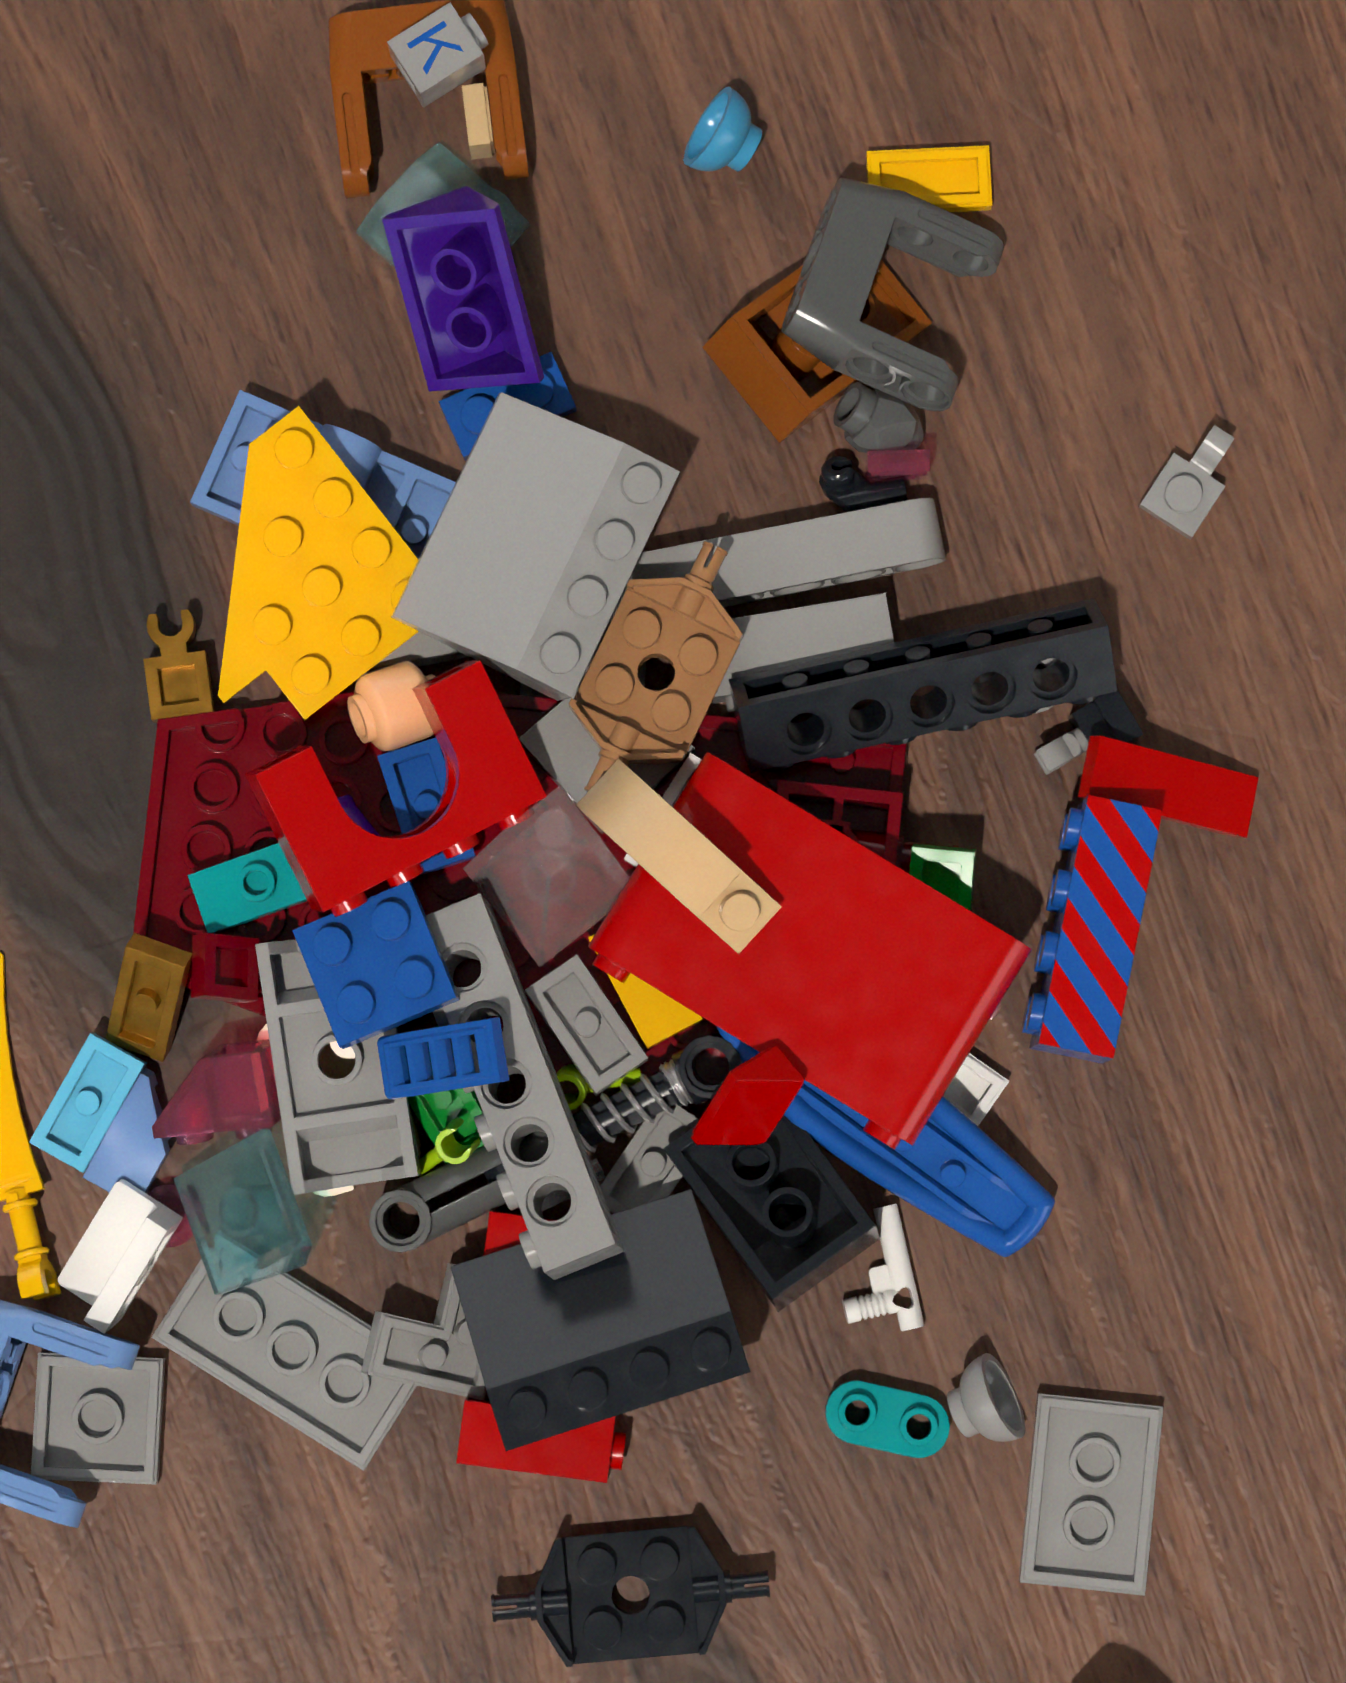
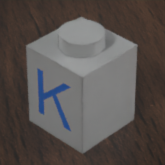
[387,2,489,108]

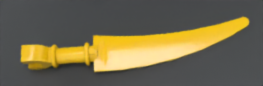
[0,952,61,1301]

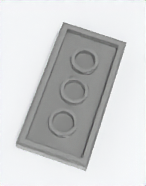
[151,1231,417,1471]

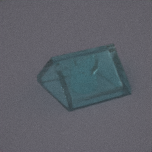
[174,1129,312,1295]

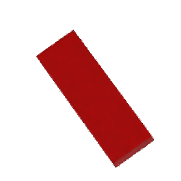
[1078,736,1259,838]

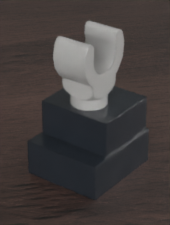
[1034,690,1144,775]

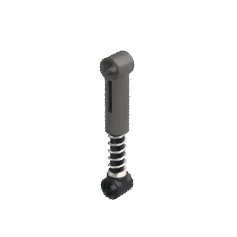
[369,1033,742,1253]

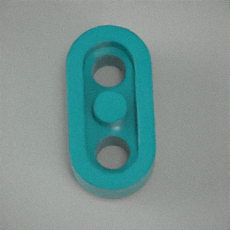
[825,1380,950,1458]

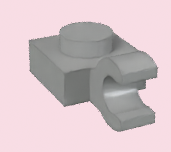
[1139,425,1235,540]

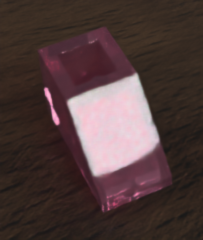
[152,1039,281,1145]

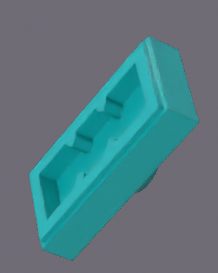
[187,843,307,934]

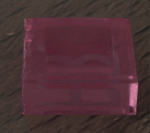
[865,449,930,481]

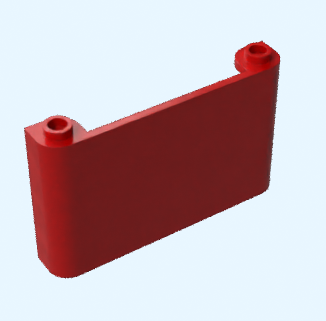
[588,752,1032,1149]

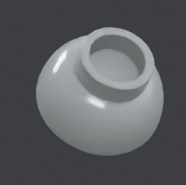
[947,1353,1025,1442]

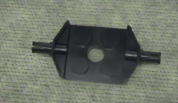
[491,1525,770,1667]

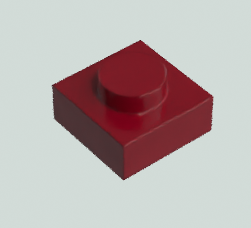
[191,933,259,1003]

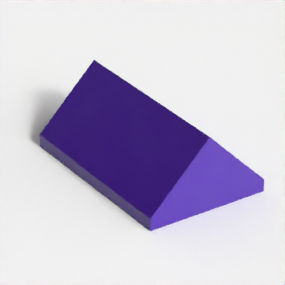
[382,186,544,392]

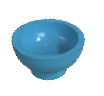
[683,87,762,172]

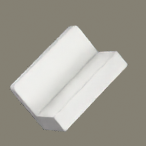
[58,1179,183,1334]

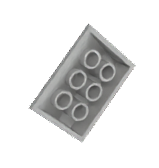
[391,392,680,701]

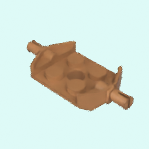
[569,541,743,792]

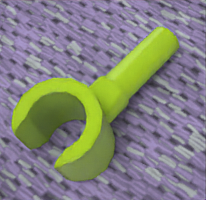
[556,1064,641,1110]
[419,1117,480,1176]

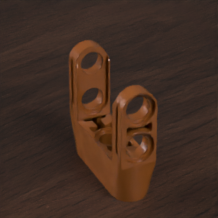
[328,0,529,199]

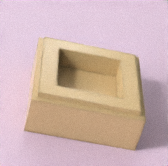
[462,83,495,160]

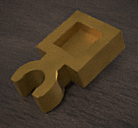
[143,609,215,723]

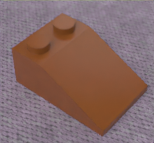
[702,260,932,443]

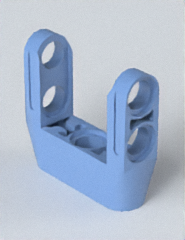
[0,1299,140,1528]

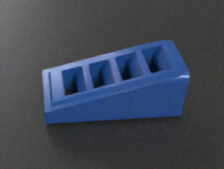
[377,1017,509,1099]

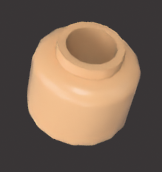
[347,661,435,751]

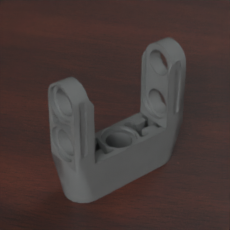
[781,177,1004,411]

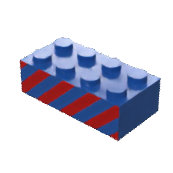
[1021,795,1163,1063]

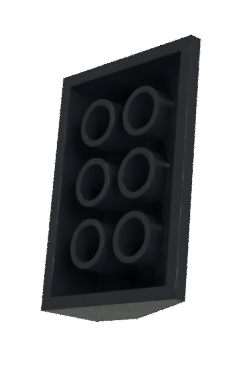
[450,1189,751,1451]

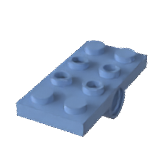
[190,390,456,560]

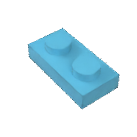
[29,1032,147,1173]

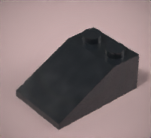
[663,1115,880,1312]

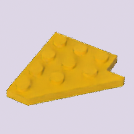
[218,406,419,720]

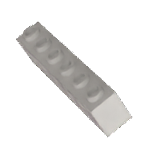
[426,893,625,1280]

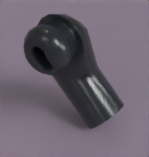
[819,456,908,512]

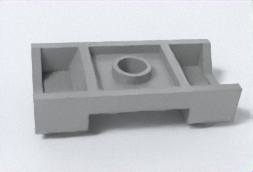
[255,939,421,1195]

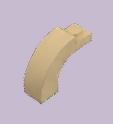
[576,758,782,954]

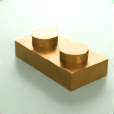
[106,933,193,1062]

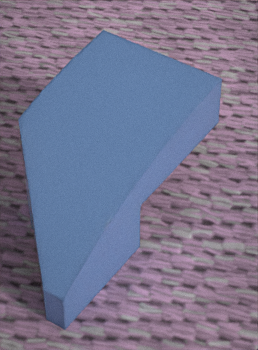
[83,1068,175,1194]

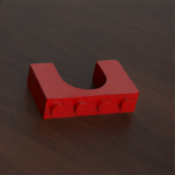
[245,660,547,917]
[456,1211,626,1483]

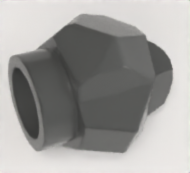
[833,382,924,455]

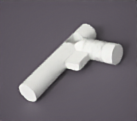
[842,1204,925,1331]

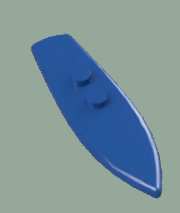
[717,1026,1055,1257]

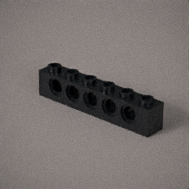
[729,598,1117,773]

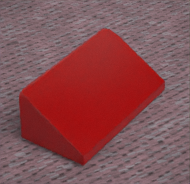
[691,1046,804,1145]

